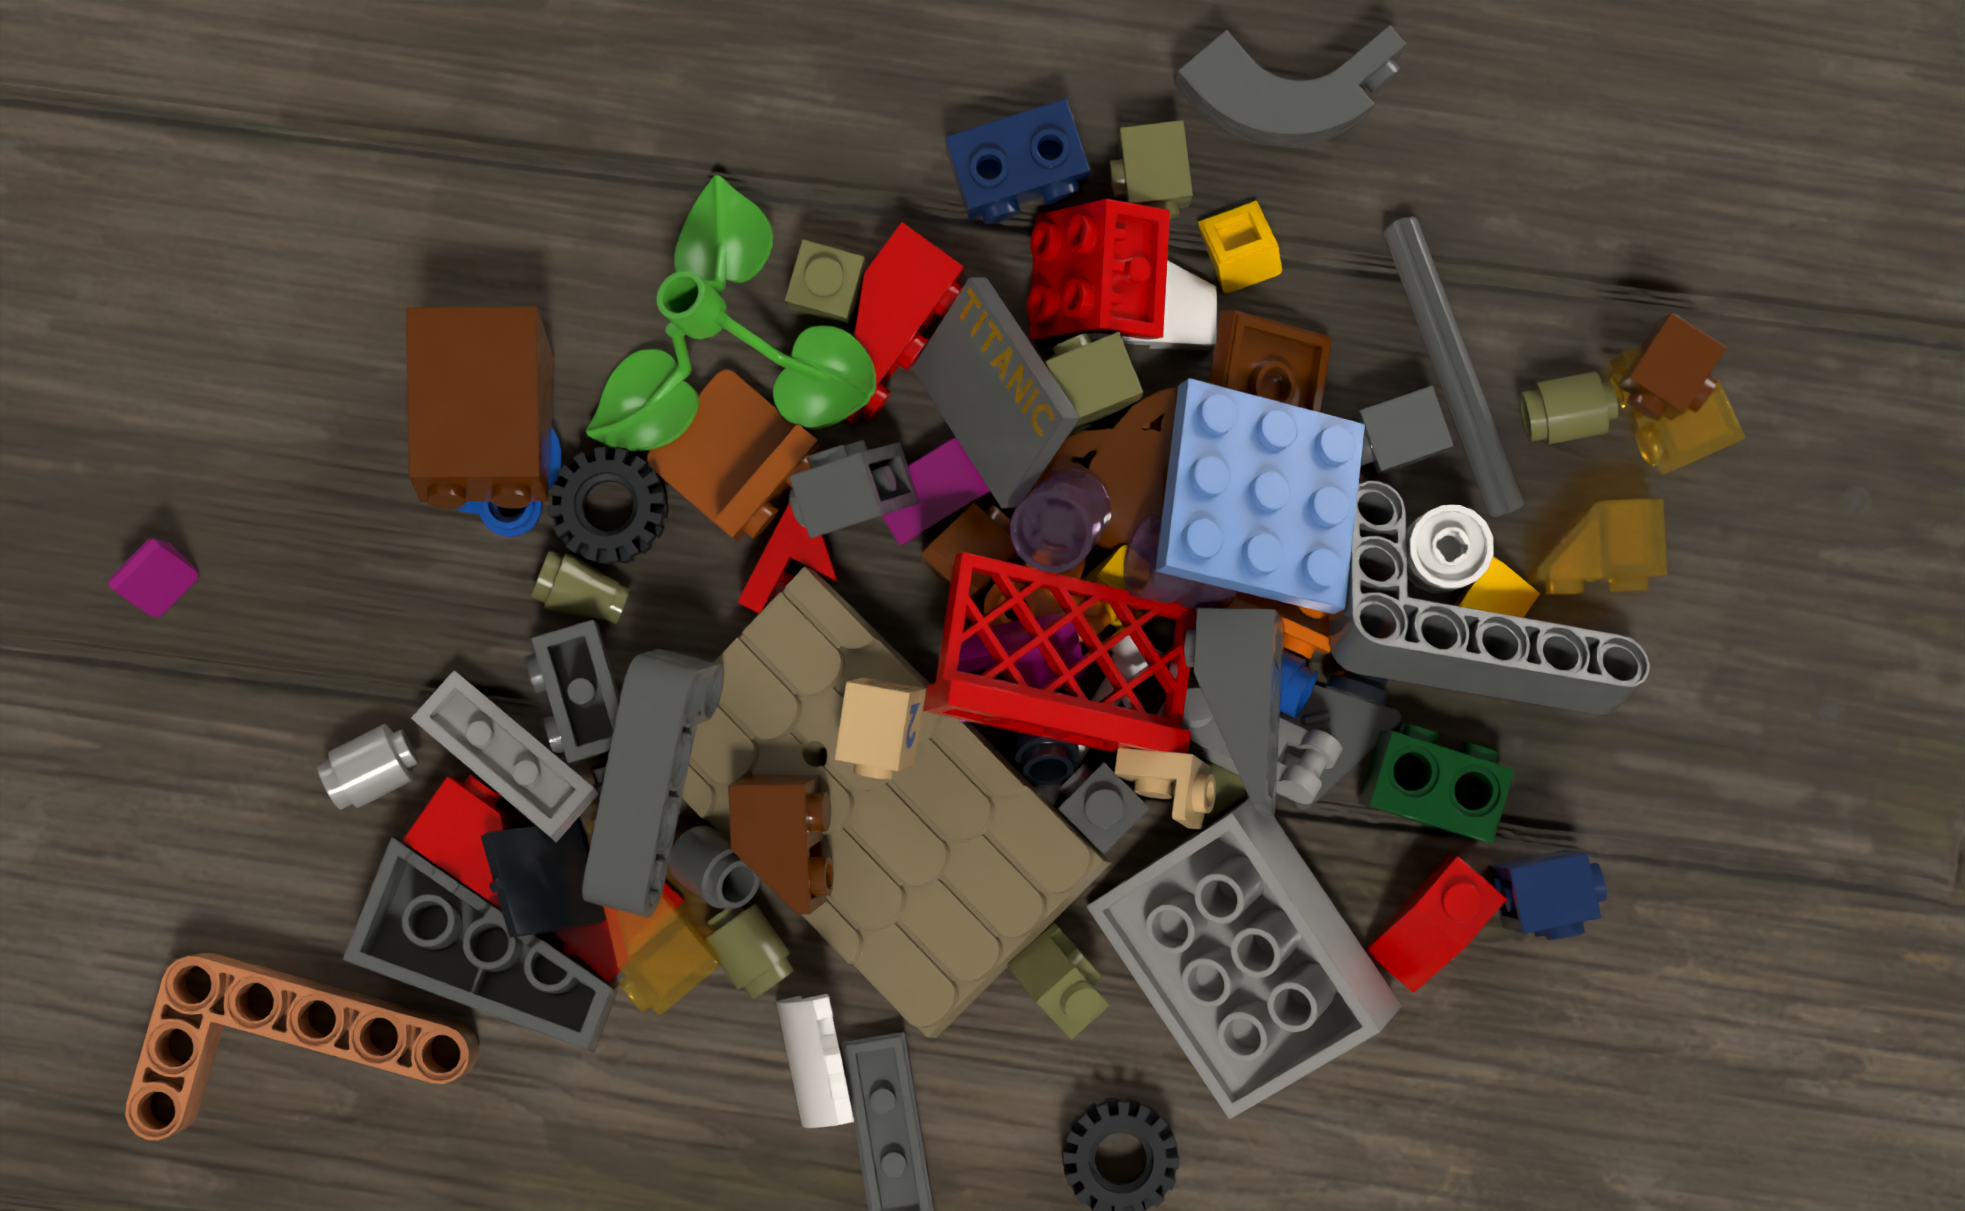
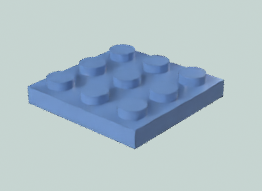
[1155,378,1365,614]

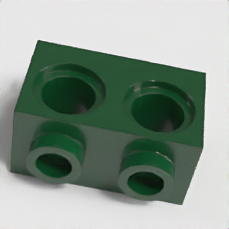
[1358,722,1515,844]

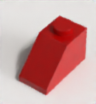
[402,774,513,910]
[1364,854,1507,993]

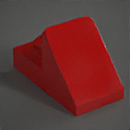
[737,502,839,614]

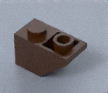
[728,775,834,914]

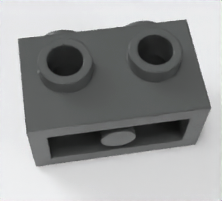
[789,440,920,539]
[525,620,620,764]

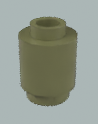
[1520,371,1618,445]
[703,903,794,1000]

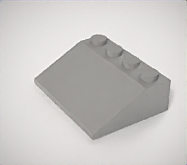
[1086,798,1402,1120]

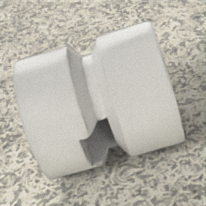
[1406,505,1494,593]

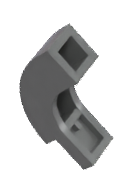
[1174,25,1406,147]

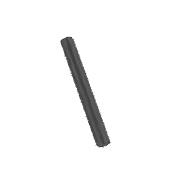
[1384,216,1524,517]

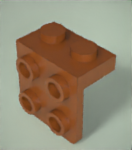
[647,370,821,544]

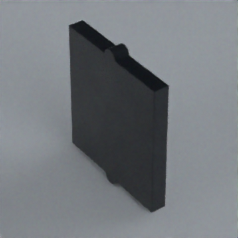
[480,821,607,938]

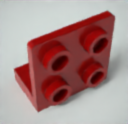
[1027,199,1170,341]

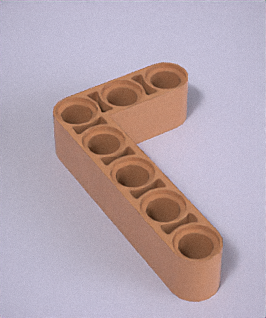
[125,953,480,1141]

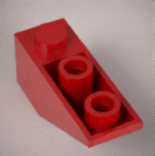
[844,222,964,428]

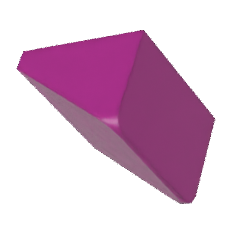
[107,539,199,618]

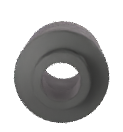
[669,826,760,909]

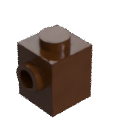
[1617,312,1727,421]

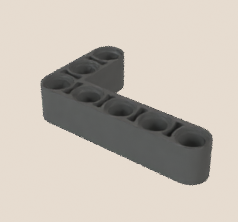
[1329,481,1650,715]

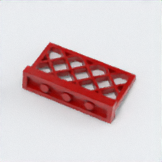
[923,552,1198,754]

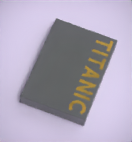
[912,278,1080,508]

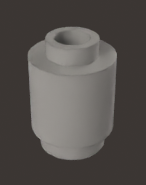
[317,724,419,810]

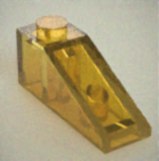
[586,816,721,1016]

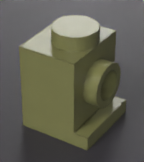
[1007,923,1110,1040]

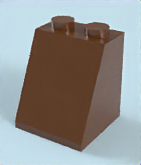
[406,306,555,509]

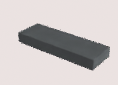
[841,1030,935,1211]

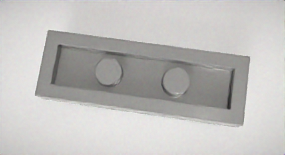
[411,670,599,842]

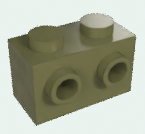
[1045,332,1143,435]

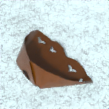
[1026,386,1178,555]

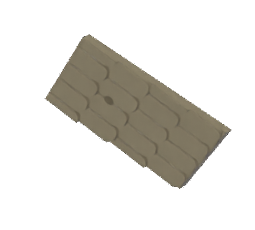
[682,567,1112,1038]

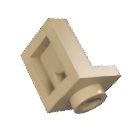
[1115,748,1216,829]

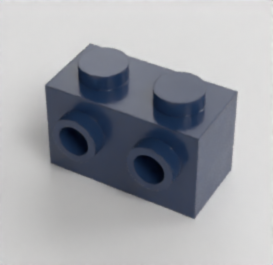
[945,98,1090,224]
[1489,850,1607,940]

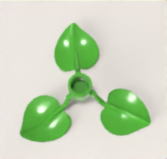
[586,175,876,451]

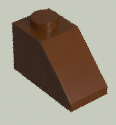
[920,503,1021,602]

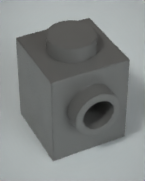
[1057,762,1150,854]

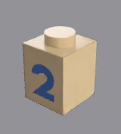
[835,677,926,779]

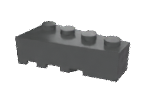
[343,837,618,1053]

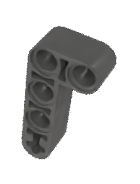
[583,649,724,918]

